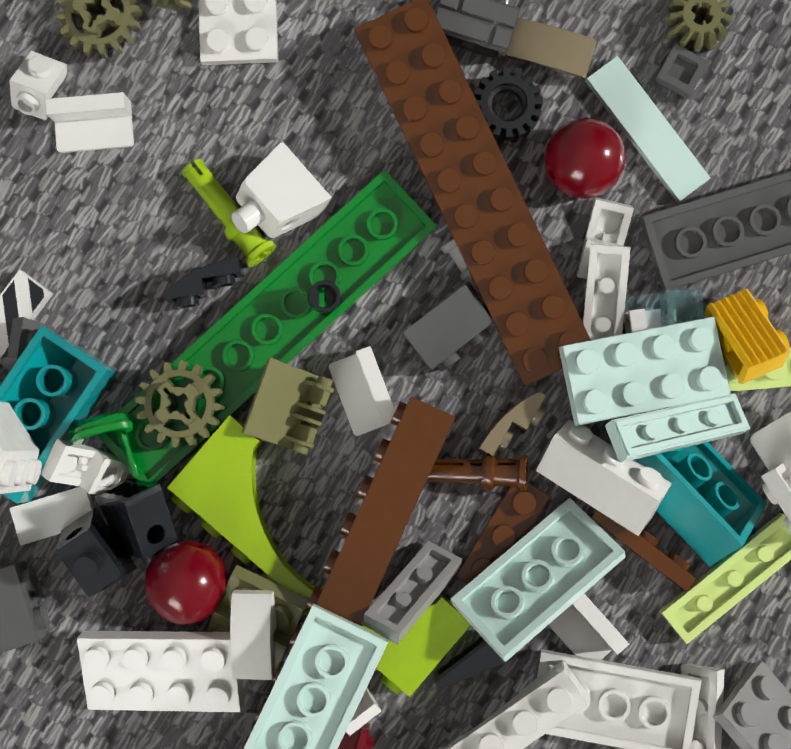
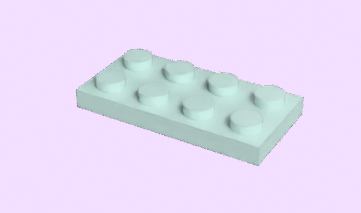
[559,317,731,426]
[450,498,626,662]
[244,603,388,749]

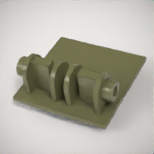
[242,357,334,455]

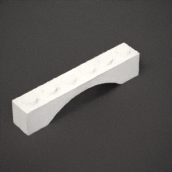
[443,660,588,749]

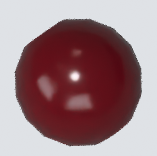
[545,117,625,199]
[144,540,228,625]

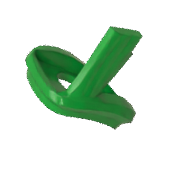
[68,412,140,477]

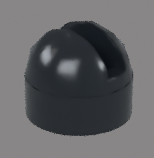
[307,280,341,313]

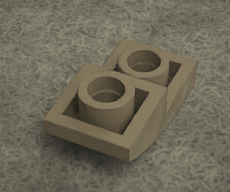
[506,17,597,79]
[477,391,547,456]

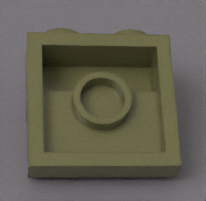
[206,565,309,669]

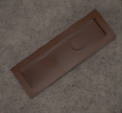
[456,483,551,584]
[587,507,696,591]

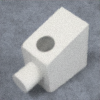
[231,142,332,238]

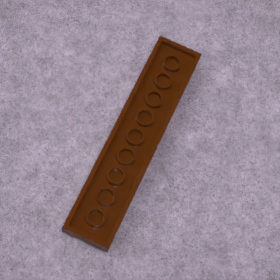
[354,0,591,386]

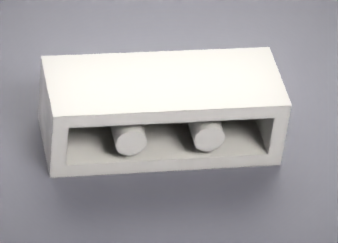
[536,419,672,536]

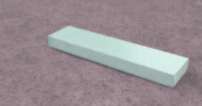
[585,56,711,203]
[605,393,750,463]

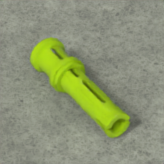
[182,159,276,267]

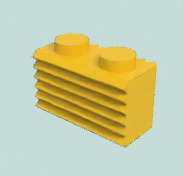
[702,288,790,384]

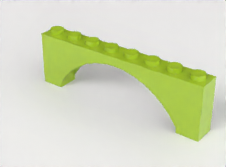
[167,415,471,697]

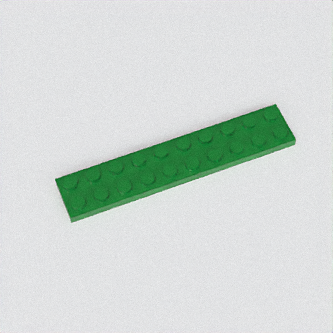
[97,169,437,484]

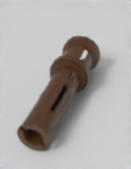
[426,454,528,491]

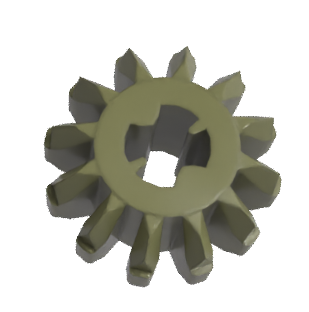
[664,0,733,54]

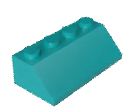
[0,325,118,504]
[607,406,767,567]

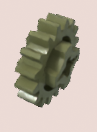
[55,0,143,59]
[135,360,224,447]

